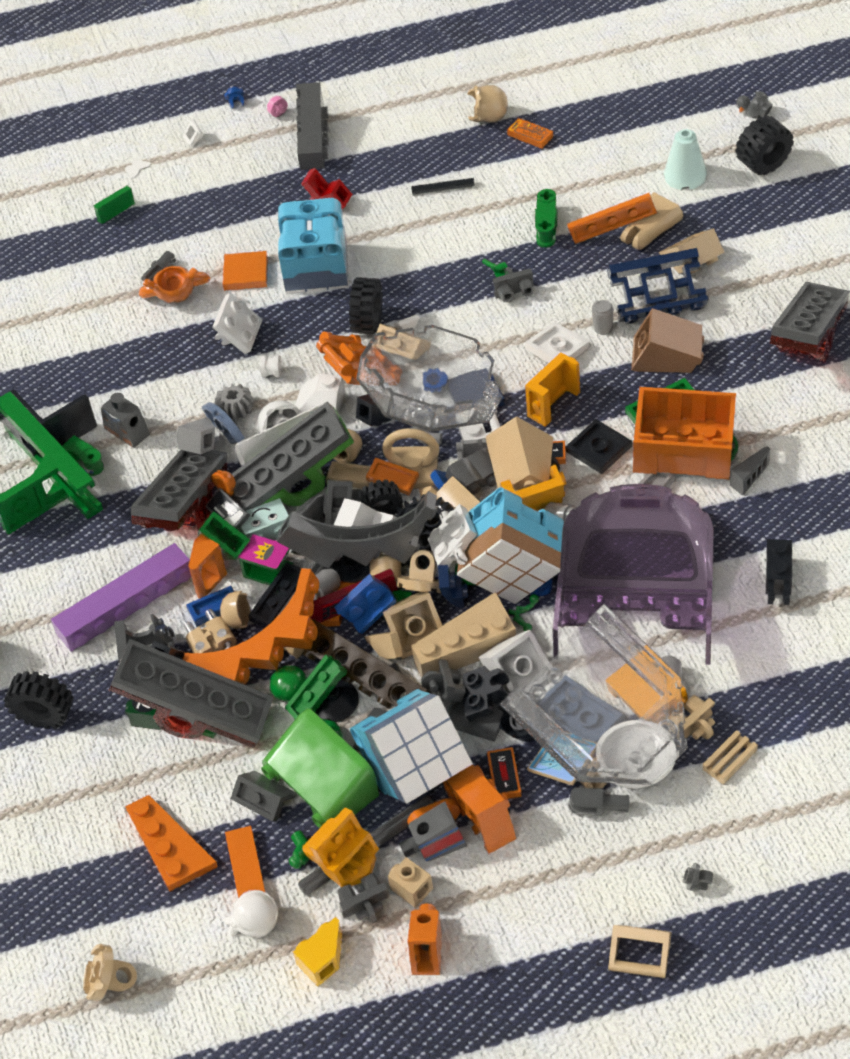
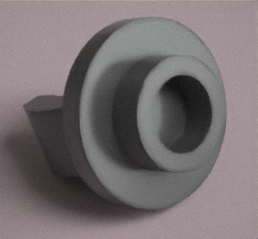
[683,863,713,891]

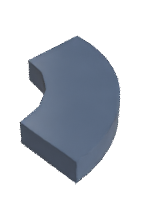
[201,402,245,444]

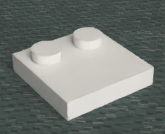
[525,322,589,363]

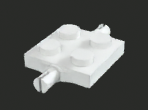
[428,504,478,567]

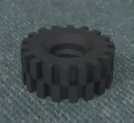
[349,277,383,335]
[4,671,74,729]

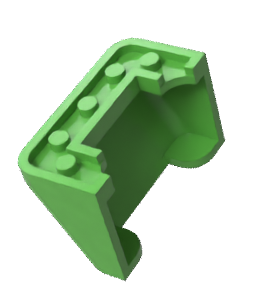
[261,708,379,828]

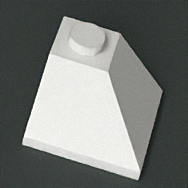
[295,373,346,414]
[479,630,555,695]

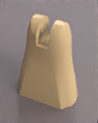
[620,192,683,250]

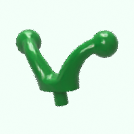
[508,594,539,632]

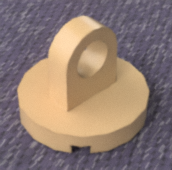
[396,549,441,593]
[83,944,137,1001]

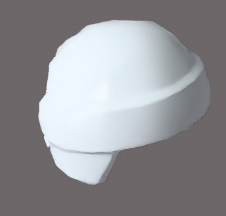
[224,890,279,938]

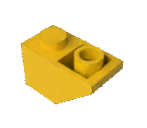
[293,917,342,987]

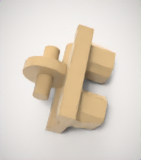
[668,695,715,744]

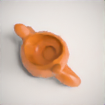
[139,266,210,304]

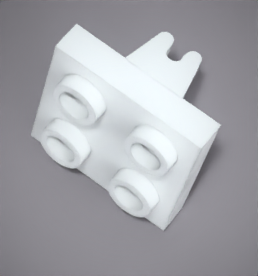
[212,293,263,354]

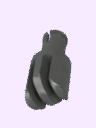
[568,787,630,816]

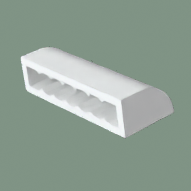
[235,405,321,466]

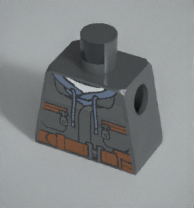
[101,393,150,448]

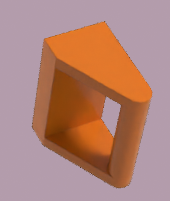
[189,534,227,599]

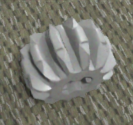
[214,383,254,421]

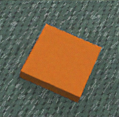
[223,251,268,291]

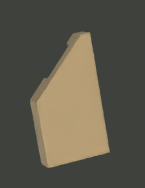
[365,631,403,659]

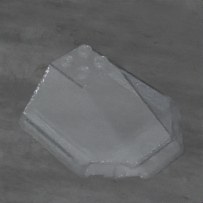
[499,604,687,785]

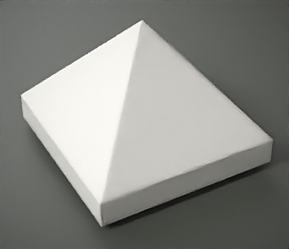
[183,119,204,148]
[393,314,419,334]

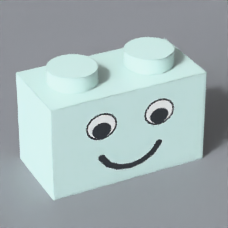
[239,498,289,540]

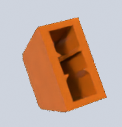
[407,903,442,975]

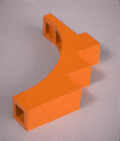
[183,568,319,685]

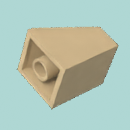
[486,417,553,491]

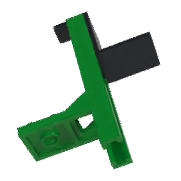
[0,389,103,535]

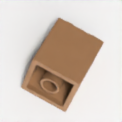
[631,308,704,373]

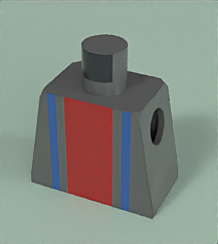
[399,802,467,861]

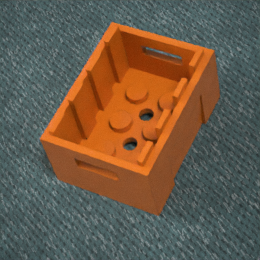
[633,387,736,479]

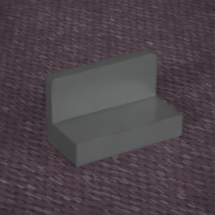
[230,771,296,822]

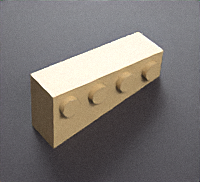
[412,592,516,678]

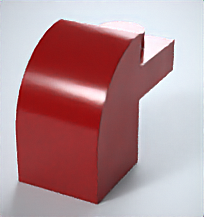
[301,168,353,209]

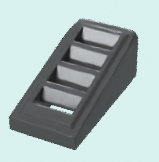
[730,446,770,495]

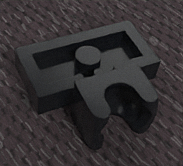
[462,666,511,722]

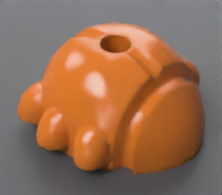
[211,470,236,496]

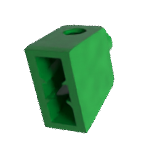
[198,511,250,560]

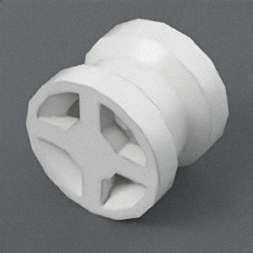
[260,355,282,378]

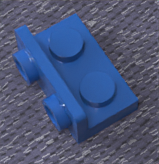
[334,574,396,634]

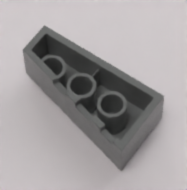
[296,82,329,170]

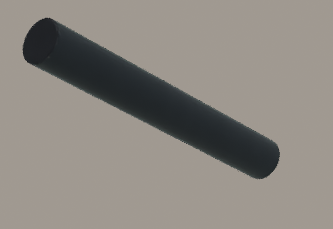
[411,178,475,195]

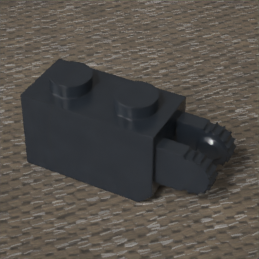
[765,539,792,605]

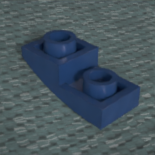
[438,564,469,608]

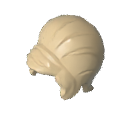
[467,85,508,123]

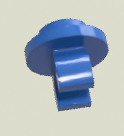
[224,87,244,109]

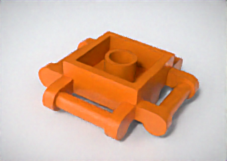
[316,332,402,387]

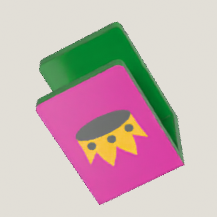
[238,534,294,585]

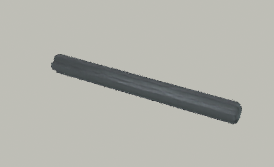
[298,795,434,895]

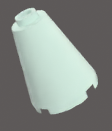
[664,129,707,190]

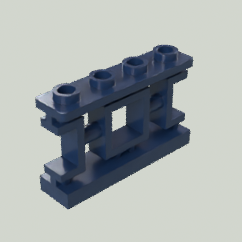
[607,248,709,324]

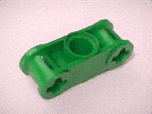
[535,189,558,248]

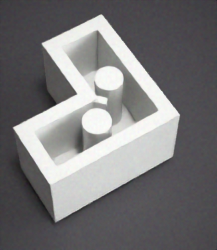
[334,498,397,527]

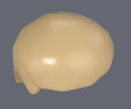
[220,590,251,629]

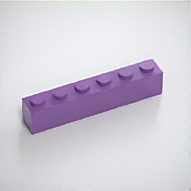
[51,543,191,652]

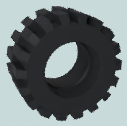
[735,115,794,175]

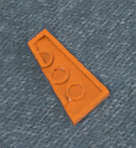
[125,795,218,892]

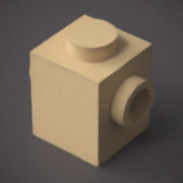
[388,857,433,908]

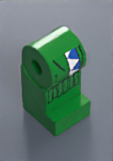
[62,436,104,476]

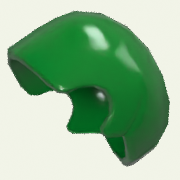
[270,665,308,703]

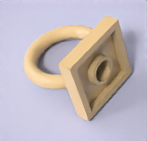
[382,428,439,489]

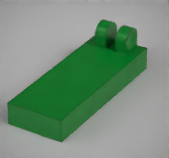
[284,654,347,719]

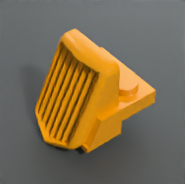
[302,807,379,887]

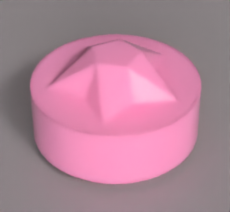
[267,96,288,117]

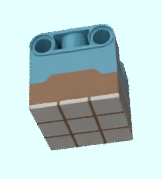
[457,487,564,604]

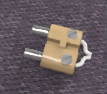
[184,609,237,653]

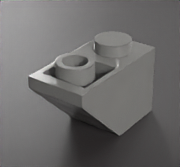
[177,417,215,454]

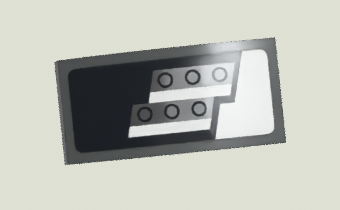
[205,488,251,530]

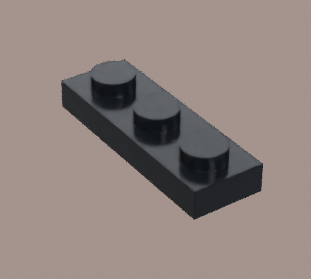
[248,562,301,628]

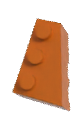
[443,764,517,854]

